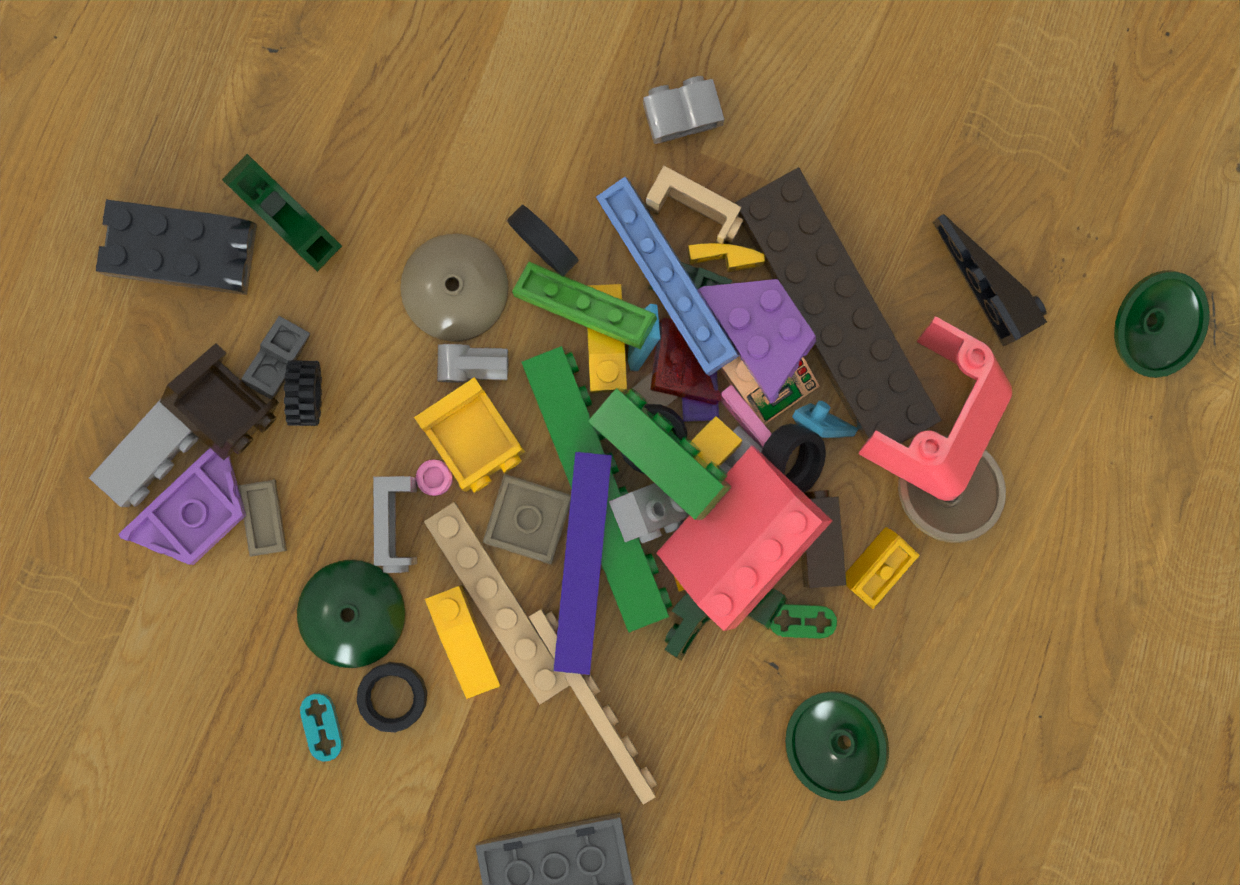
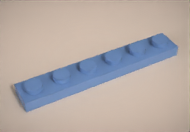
[596,177,740,376]

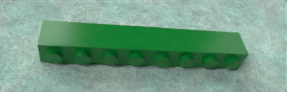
[521,346,673,633]

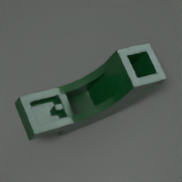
[222,154,342,272]
[664,588,787,661]

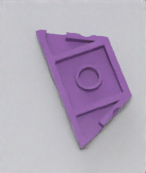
[698,279,816,404]
[118,448,246,565]

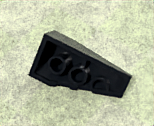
[933,214,1047,346]

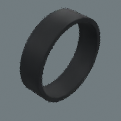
[507,205,579,277]

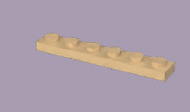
[424,502,570,705]
[529,608,658,805]

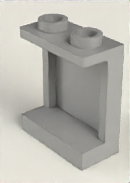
[373,476,417,573]

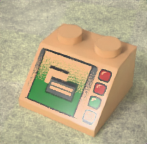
[719,357,819,425]

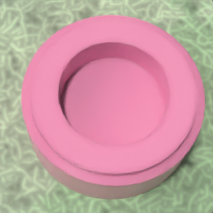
[416,460,453,496]

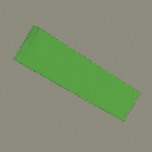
[512,262,657,350]

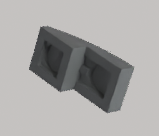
[241,316,310,399]

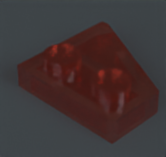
[650,318,721,405]

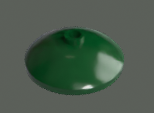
[1114,270,1210,378]
[297,560,405,668]
[785,691,889,801]

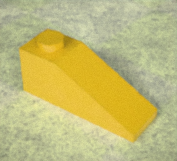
[587,284,627,393]
[425,585,501,699]

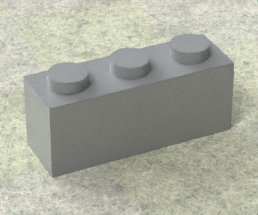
[89,399,199,508]

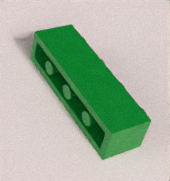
[588,388,732,520]

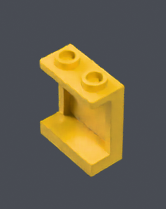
[414,377,525,493]

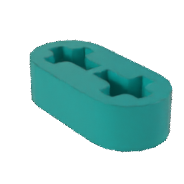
[300,693,343,762]

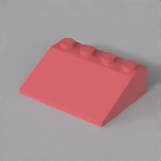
[657,445,833,631]

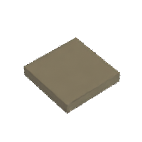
[482,474,571,564]

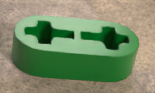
[770,604,837,639]

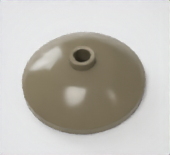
[401,234,508,341]
[898,436,1006,543]

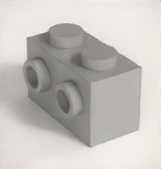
[609,483,689,543]

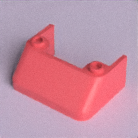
[858,316,1012,501]

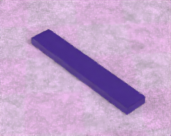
[553,452,612,675]

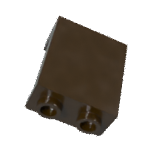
[160,343,279,460]

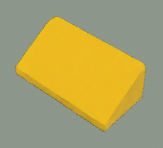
[845,527,920,609]

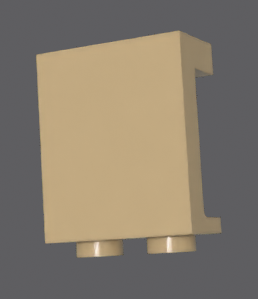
[646,166,743,244]

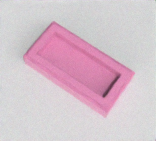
[718,385,772,448]

